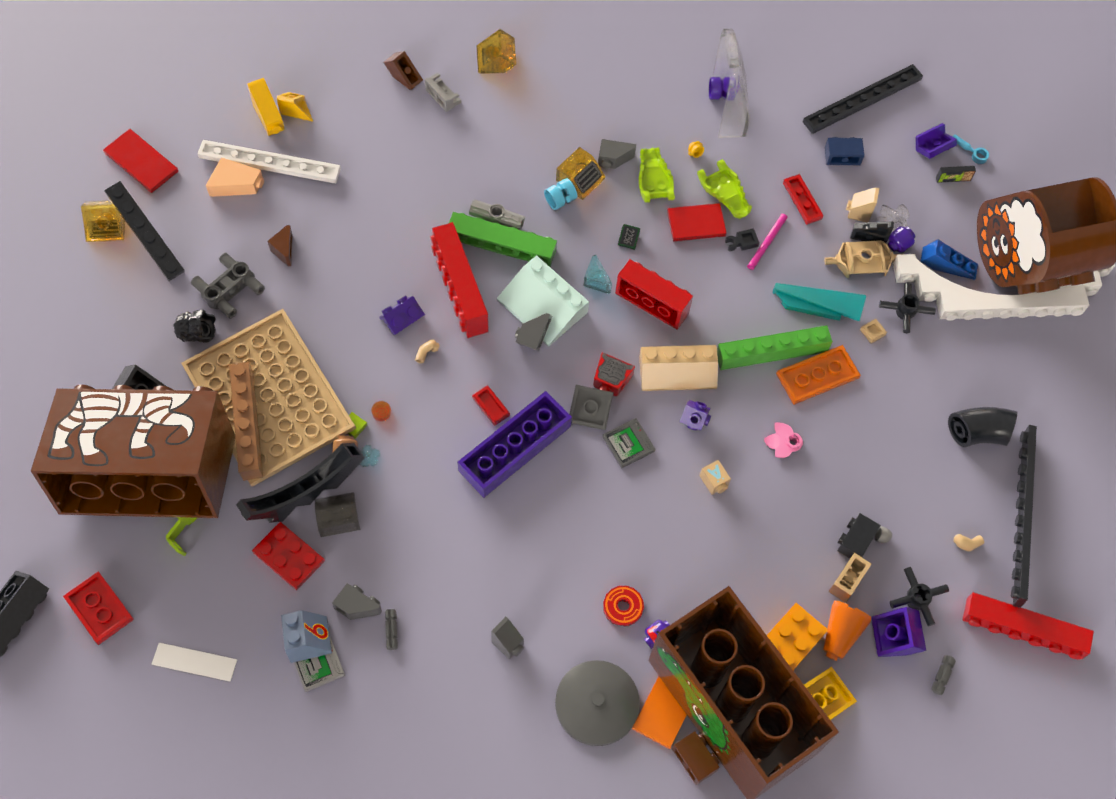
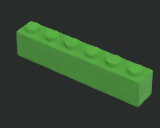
[449,212,557,267]
[717,325,833,370]

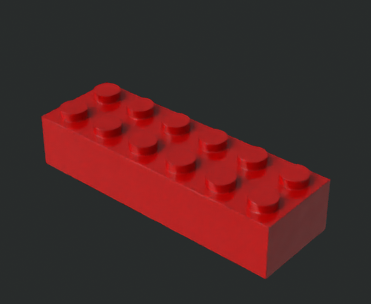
[430,222,489,338]

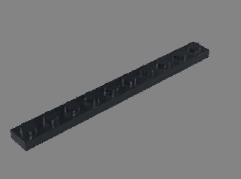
[1011,425,1037,608]

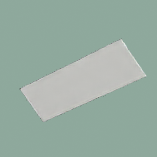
[151,643,237,682]

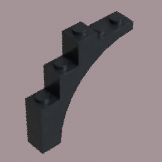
[236,443,365,523]

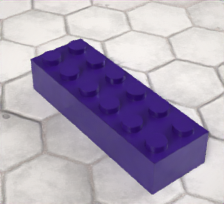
[457,391,572,498]

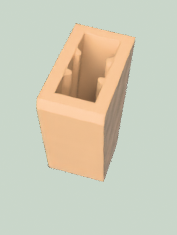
[206,157,264,197]

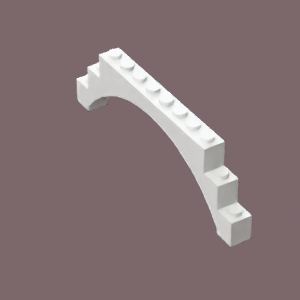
[893,254,1115,321]

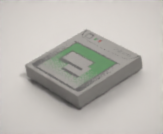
[294,637,345,692]

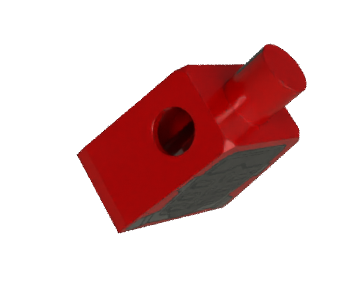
[593,352,635,396]

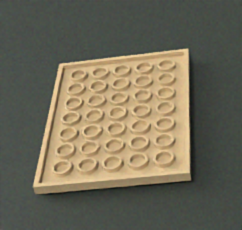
[181,309,356,487]

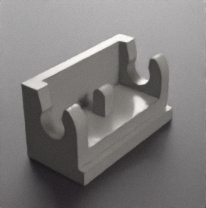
[425,73,461,112]

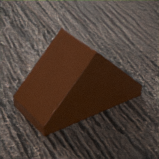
[267,225,293,266]

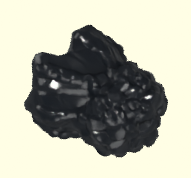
[173,309,216,343]

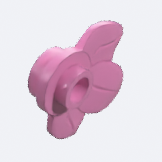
[764,422,803,458]

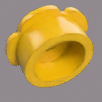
[688,141,704,158]

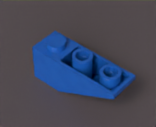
[920,239,978,280]

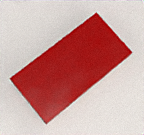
[103,129,179,193]

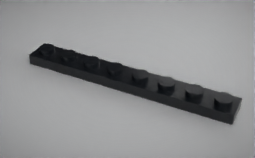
[803,64,923,134]

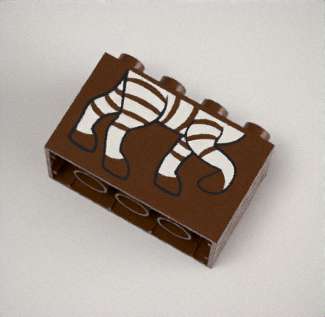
[31,384,236,518]

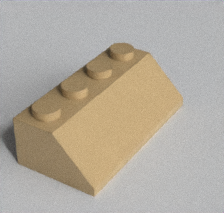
[639,345,718,391]

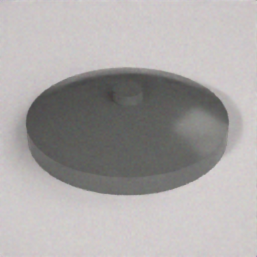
[555,660,640,746]

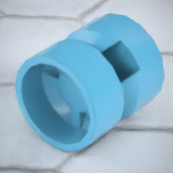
[544,178,578,210]

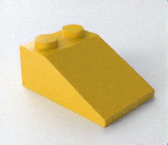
[804,666,857,720]

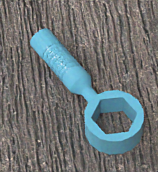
[953,134,989,164]

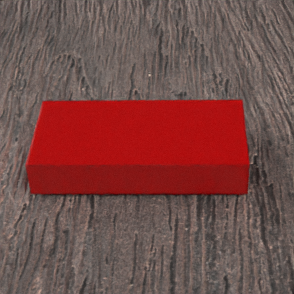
[472,385,510,426]

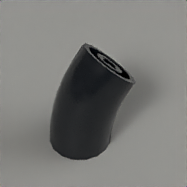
[948,407,1017,447]

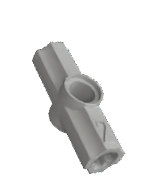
[469,200,525,230]

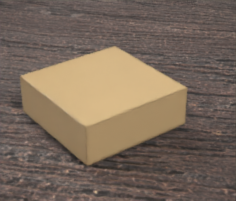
[860,319,887,344]

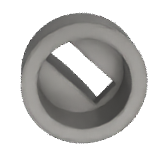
[875,526,892,543]

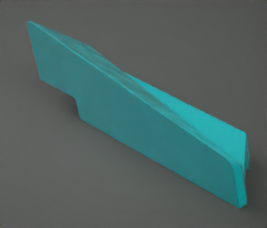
[772,283,866,321]

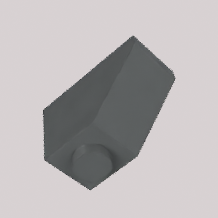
[598,139,636,169]
[515,313,553,351]
[491,616,524,659]

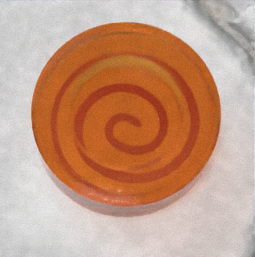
[371,401,391,421]

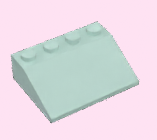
[497,255,589,346]

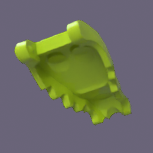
[639,147,675,203]
[697,159,752,219]

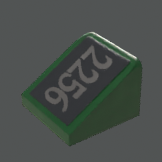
[618,224,640,250]

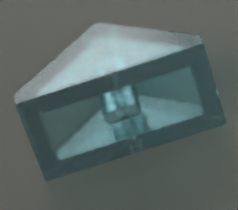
[583,255,612,294]

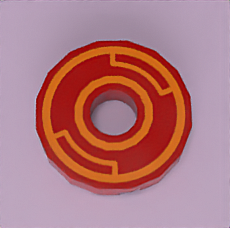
[603,586,644,626]

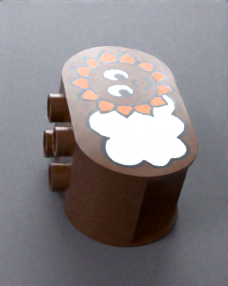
[977,177,1116,295]

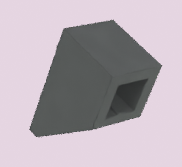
[332,583,382,620]

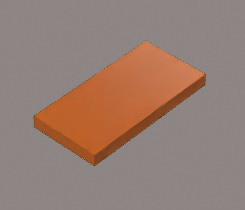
[776,345,861,405]
[632,676,687,749]

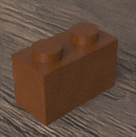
[672,731,720,785]

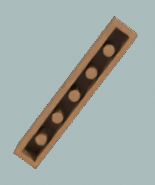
[229,362,263,481]

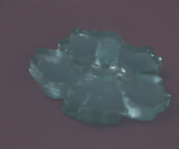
[359,444,380,467]

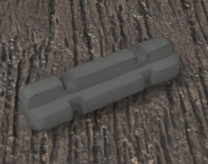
[385,609,398,650]
[931,655,956,695]

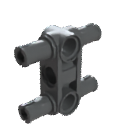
[191,252,265,319]

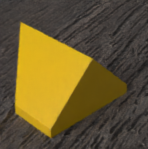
[277,92,313,121]

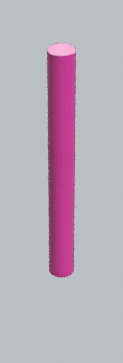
[747,214,788,270]

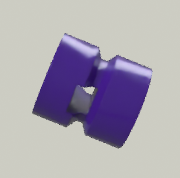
[709,77,736,100]

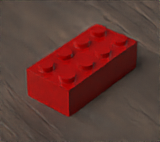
[615,259,693,330]

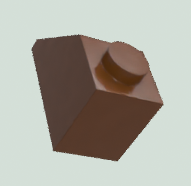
[383,51,423,90]

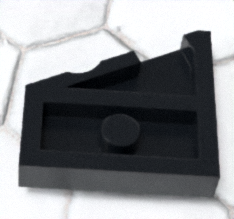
[850,221,894,243]

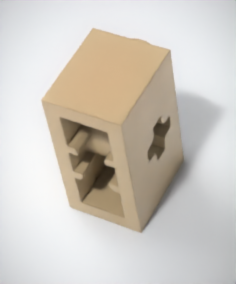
[829,553,871,603]

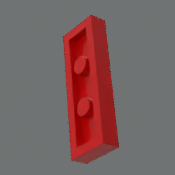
[783,174,824,225]

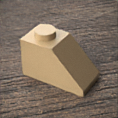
[846,188,880,222]

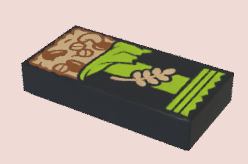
[936,166,976,183]

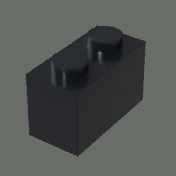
[837,513,881,558]

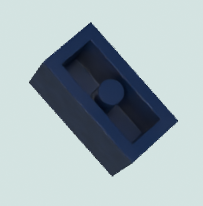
[824,137,865,166]

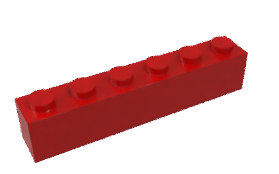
[962,592,1094,660]

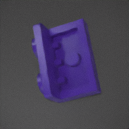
[916,123,957,159]
[379,295,425,335]

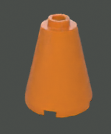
[823,601,872,661]

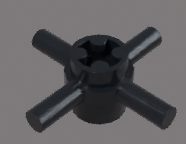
[879,282,936,334]
[890,567,949,626]

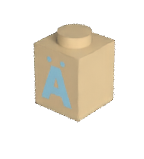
[699,460,731,495]

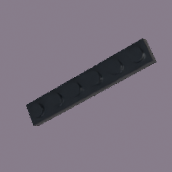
[104,181,185,281]

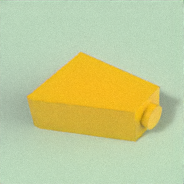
[247,77,285,136]

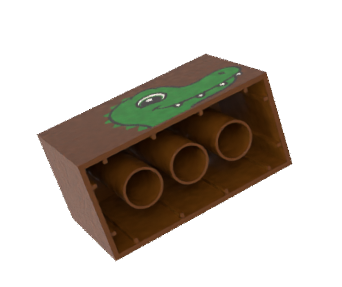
[648,586,839,799]

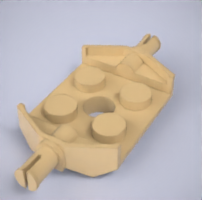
[824,241,903,278]

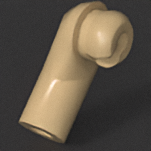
[415,340,440,364]
[953,534,985,552]

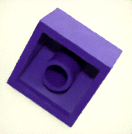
[871,607,927,657]

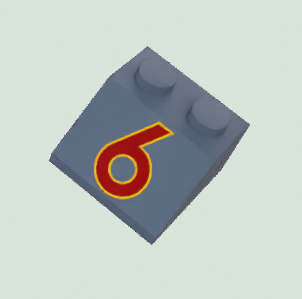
[281,610,332,663]

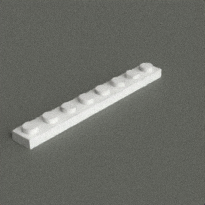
[198,140,341,184]

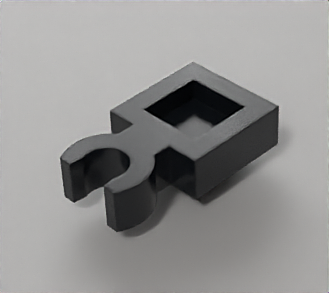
[725,228,760,251]

